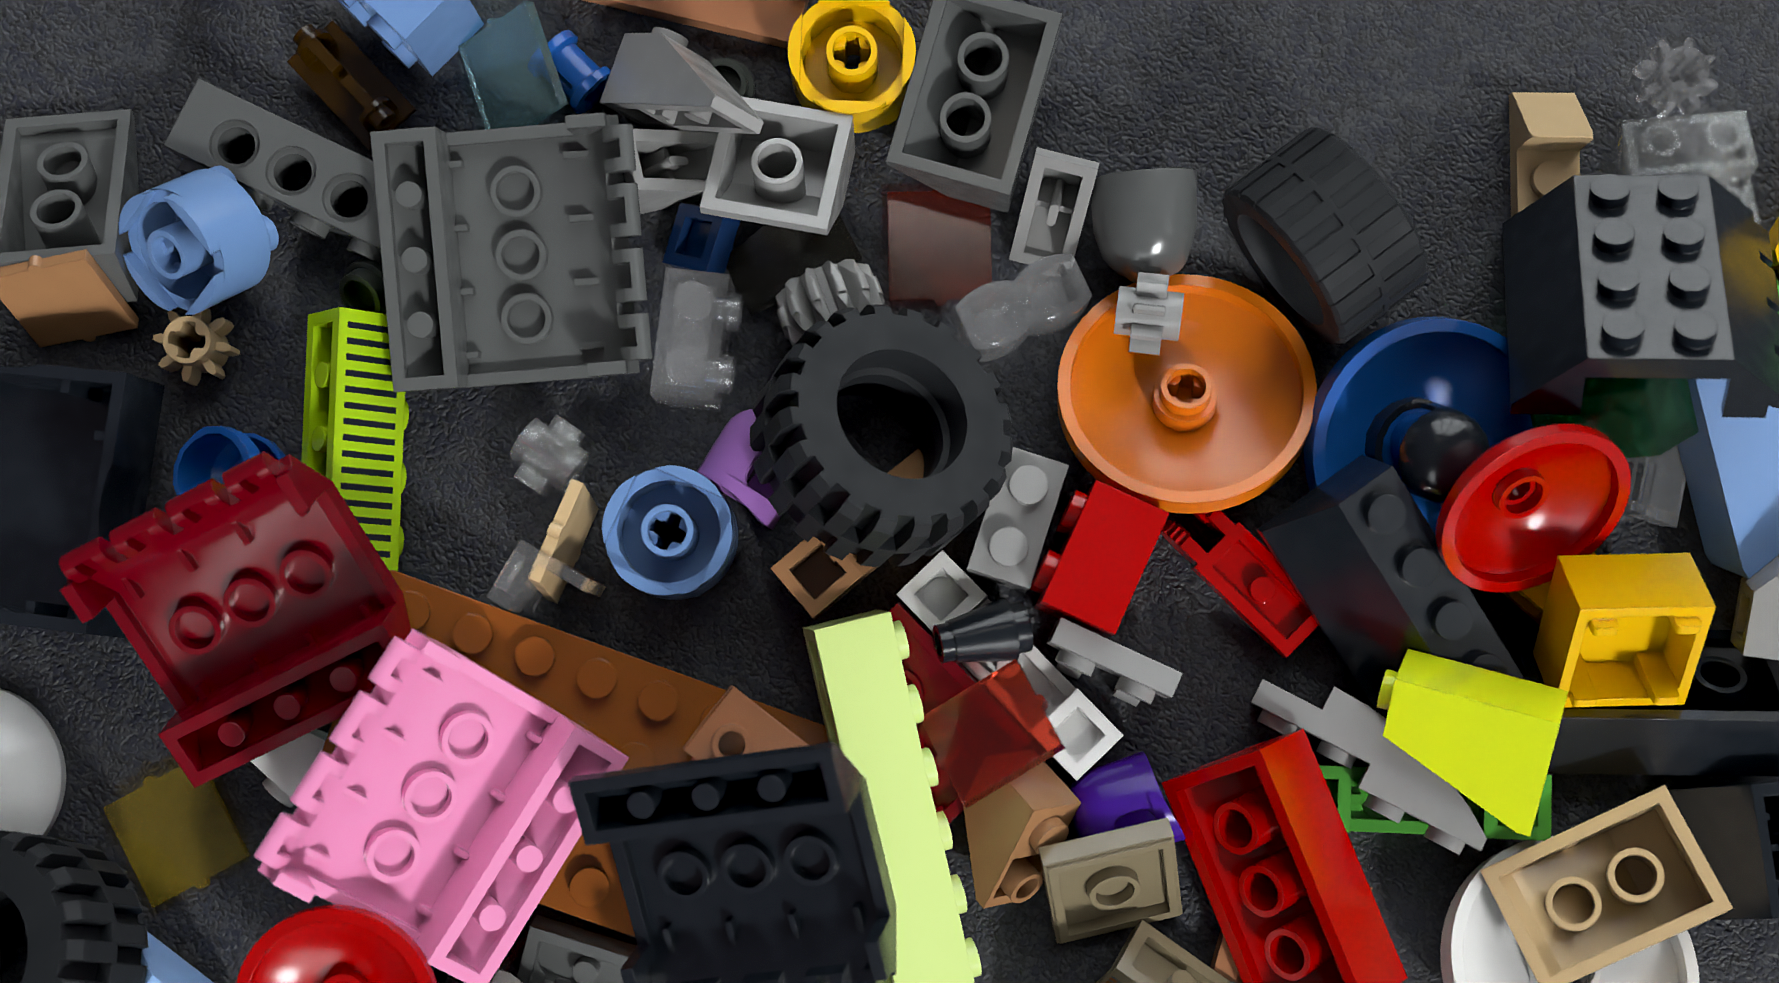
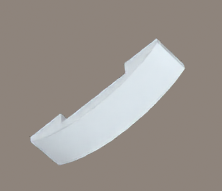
[896,550,1124,781]

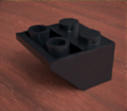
[1667,777,1779,920]

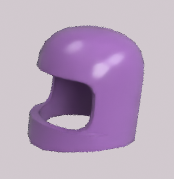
[697,409,782,530]

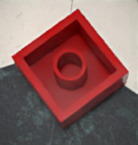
[1029,480,1169,638]

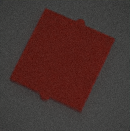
[887,189,992,307]
[922,659,1065,808]

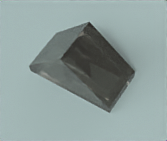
[726,214,862,316]

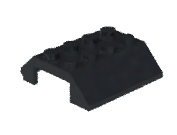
[1502,173,1779,418]
[568,742,897,983]

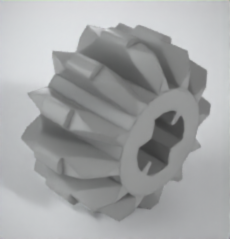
[775,259,885,347]

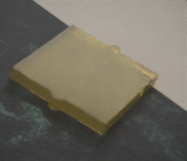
[103,767,251,908]

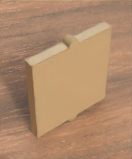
[528,478,599,604]

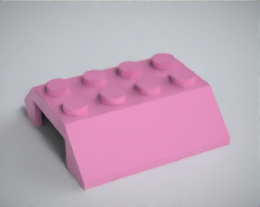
[254,629,629,983]

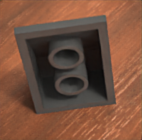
[0,109,139,302]

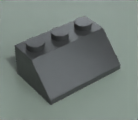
[886,0,1062,213]

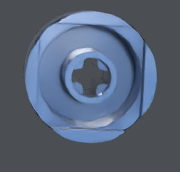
[118,166,279,315]
[602,465,738,600]

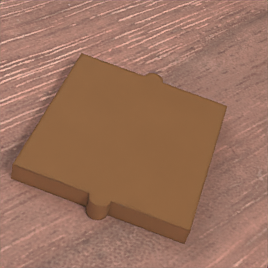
[0,249,139,348]

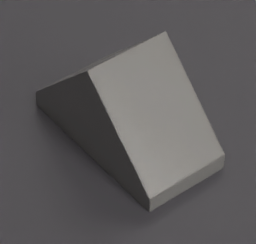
[624,129,718,214]
[1009,147,1099,275]

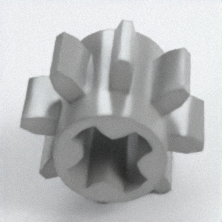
[1114,272,1184,355]

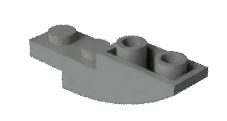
[1251,679,1487,855]

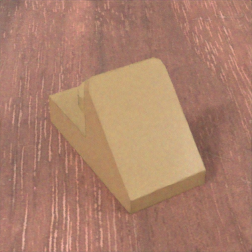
[1509,92,1593,217]

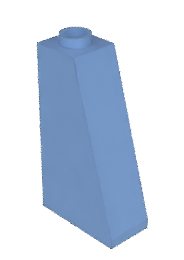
[1660,378,1779,579]

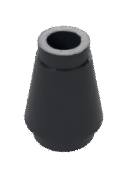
[932,598,1033,663]

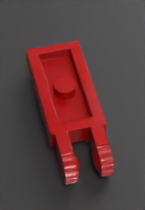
[1161,510,1318,658]

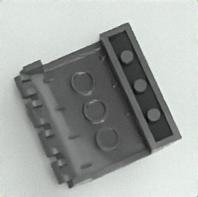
[370,112,652,392]

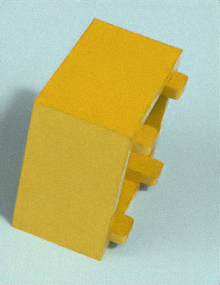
[1533,553,1716,708]

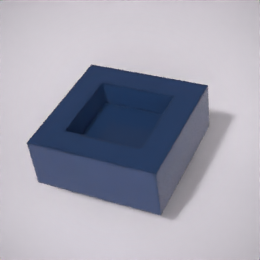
[662,202,740,279]

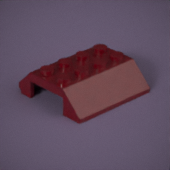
[59,452,411,788]

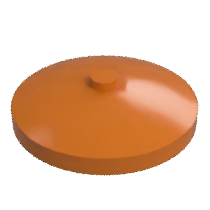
[1057,274,1317,514]

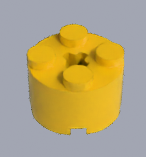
[788,0,916,133]

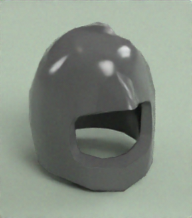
[1091,166,1197,284]

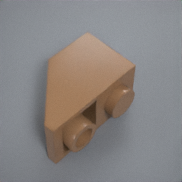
[963,751,1081,909]

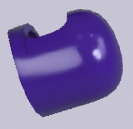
[1069,751,1186,843]

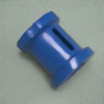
[532,30,611,115]

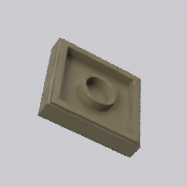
[1038,817,1183,944]

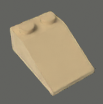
[1480,785,1733,983]

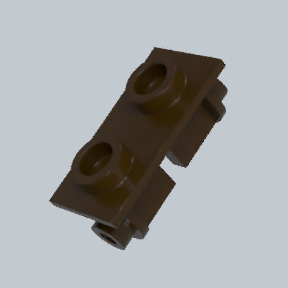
[287,20,416,152]

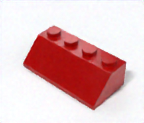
[1162,728,1408,983]

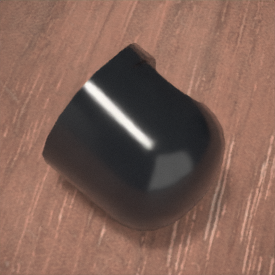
[1365,397,1490,503]

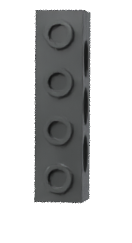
[163,78,382,264]

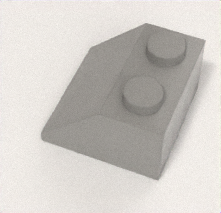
[700,96,855,235]

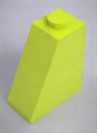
[1377,649,1569,837]

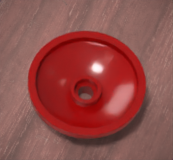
[1436,424,1631,593]
[236,905,437,983]

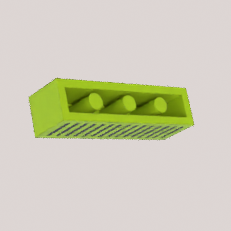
[301,307,409,571]

